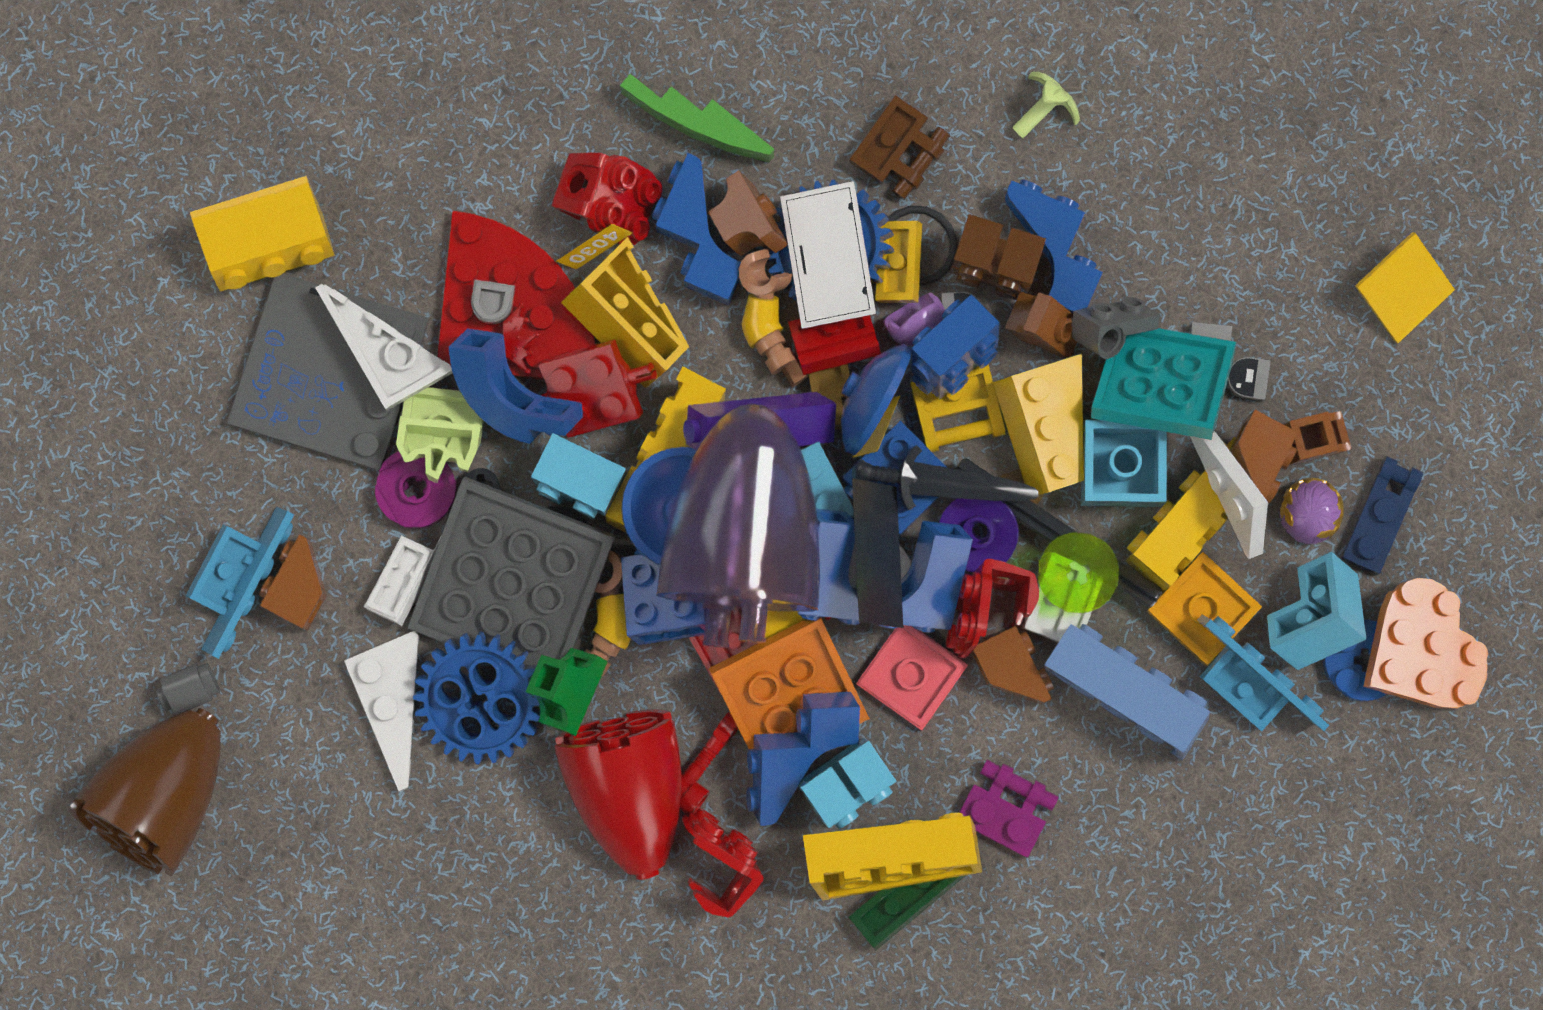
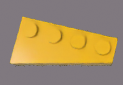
[606,366,726,533]
[1126,437,1235,592]
[803,813,982,901]

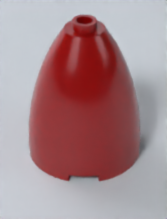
[555,709,681,880]

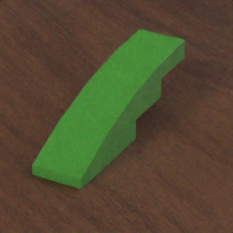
[620,74,774,163]

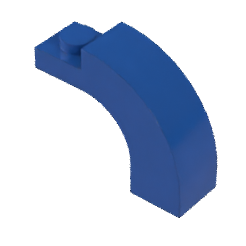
[449,328,583,444]

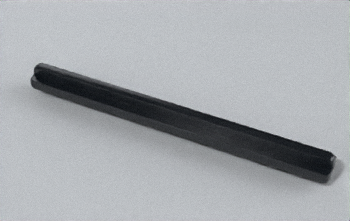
[955,458,1162,608]

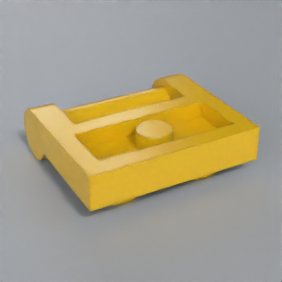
[910,364,1005,453]

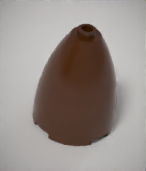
[69,708,221,877]

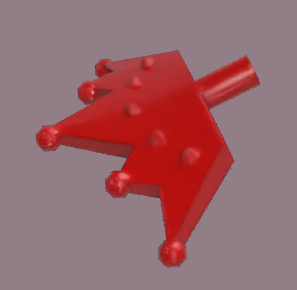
[502,302,541,374]

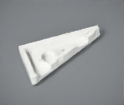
[316,284,453,411]
[1190,431,1268,559]
[344,631,420,791]

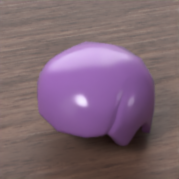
[883,293,945,347]

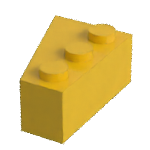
[561,237,689,388]

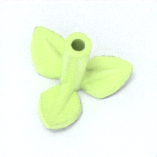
[1012,72,1080,138]

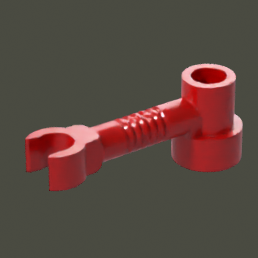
[680,712,739,816]

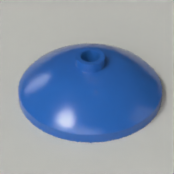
[841,344,912,455]
[622,447,745,571]

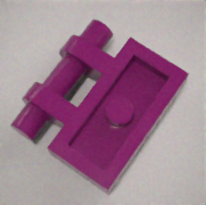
[959,759,1059,858]

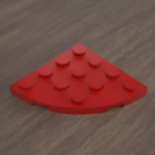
[437,211,595,380]

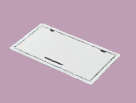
[780,181,876,329]

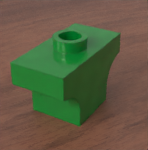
[525,648,608,736]

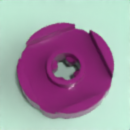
[375,451,456,529]

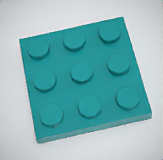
[1091,328,1236,440]

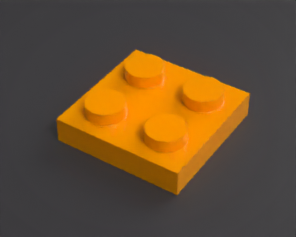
[1146,552,1262,666]

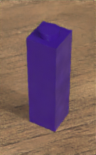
[683,392,836,456]

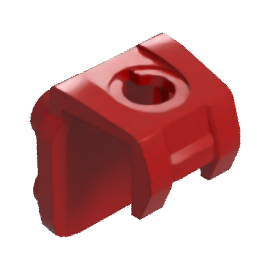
[551,152,662,245]
[946,559,1039,659]
[682,807,764,918]

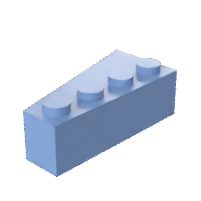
[1044,624,1210,761]

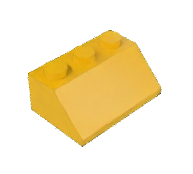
[190,176,335,292]

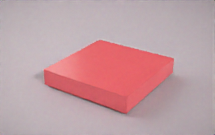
[856,625,968,731]

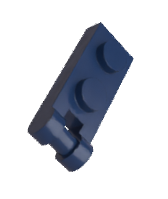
[1341,456,1424,575]

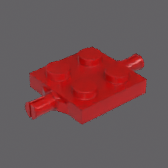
[539,339,657,438]

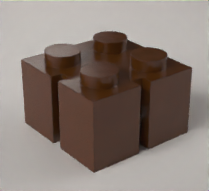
[950,214,1046,300]

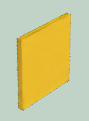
[1355,232,1455,343]

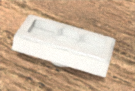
[364,536,434,626]

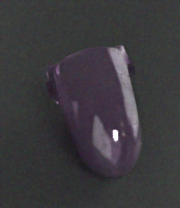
[656,404,820,648]

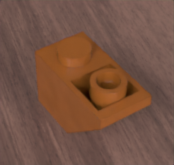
[1229,410,1298,504]
[259,534,327,631]
[971,626,1054,704]

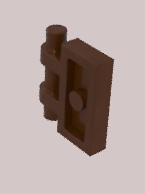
[849,95,950,200]

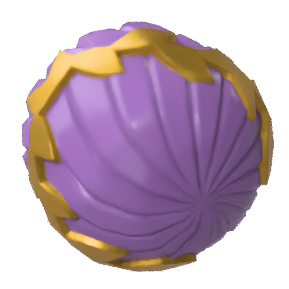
[1279,478,1344,544]

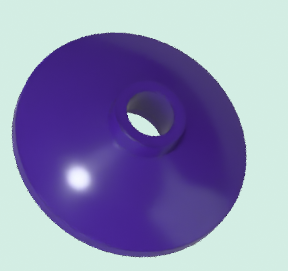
[939,498,1019,572]

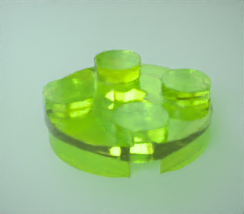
[1038,532,1119,613]

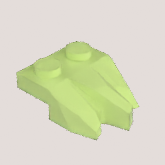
[396,387,484,483]

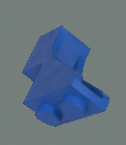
[652,153,741,306]
[1005,180,1103,314]
[746,692,860,826]

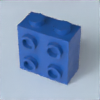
[911,295,1000,400]
[842,421,946,537]
[621,550,717,645]

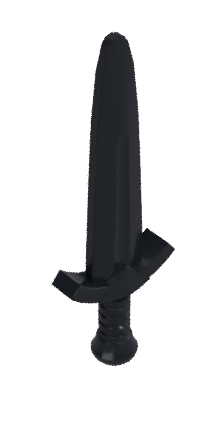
[852,445,1039,511]

